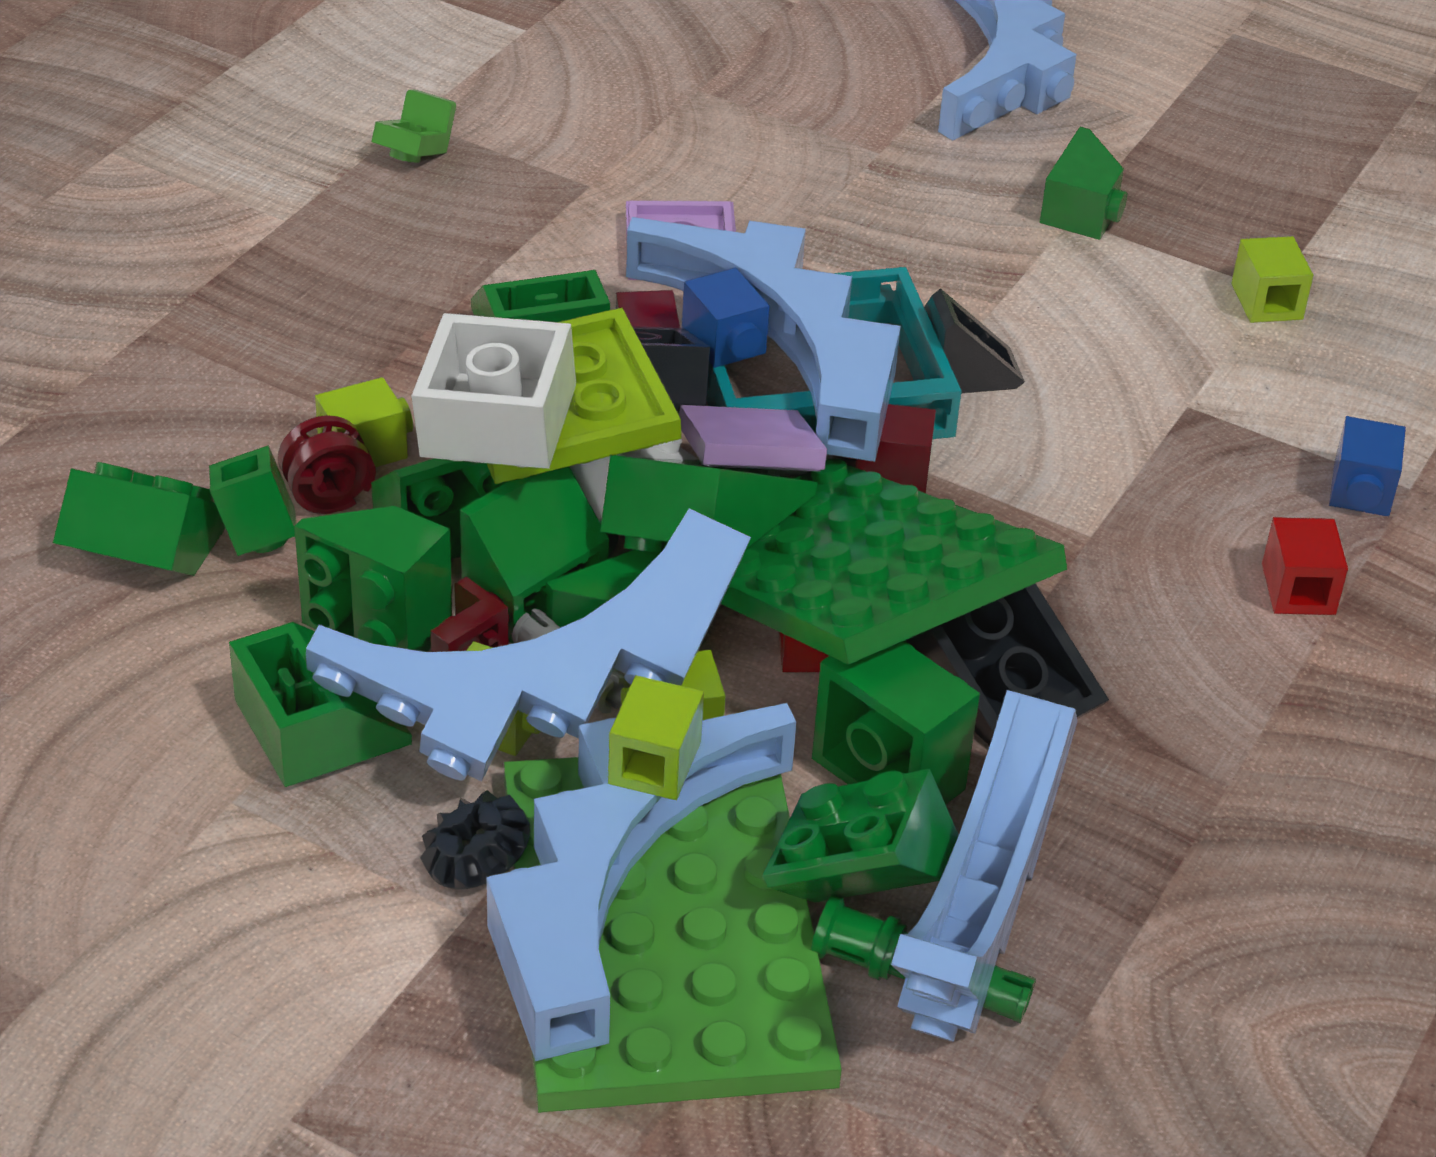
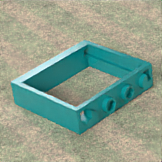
[706,267,962,439]

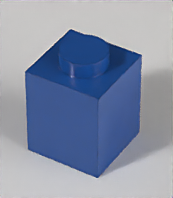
[682,267,770,368]
[1329,416,1406,517]

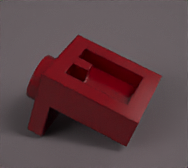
[431,577,509,652]

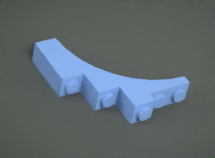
[938,0,1077,141]
[626,217,901,462]
[306,508,751,782]
[891,690,1077,1042]
[487,703,796,1061]

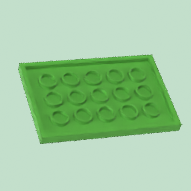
[504,757,842,1113]

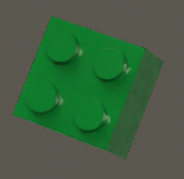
[811,641,980,805]

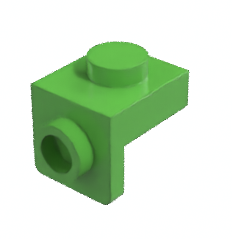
[371,89,456,163]

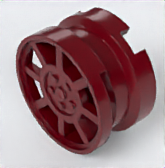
[278,415,376,514]

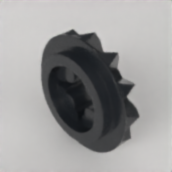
[420,790,530,889]

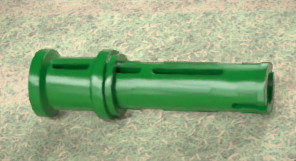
[811,894,1036,1024]

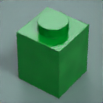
[209,445,297,556]

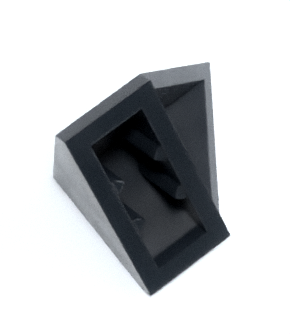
[924,288,1025,394]

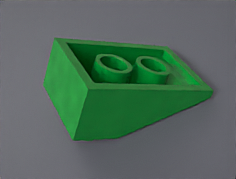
[600,454,818,553]

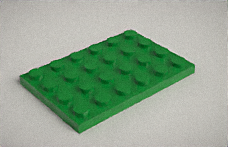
[663,459,1067,665]

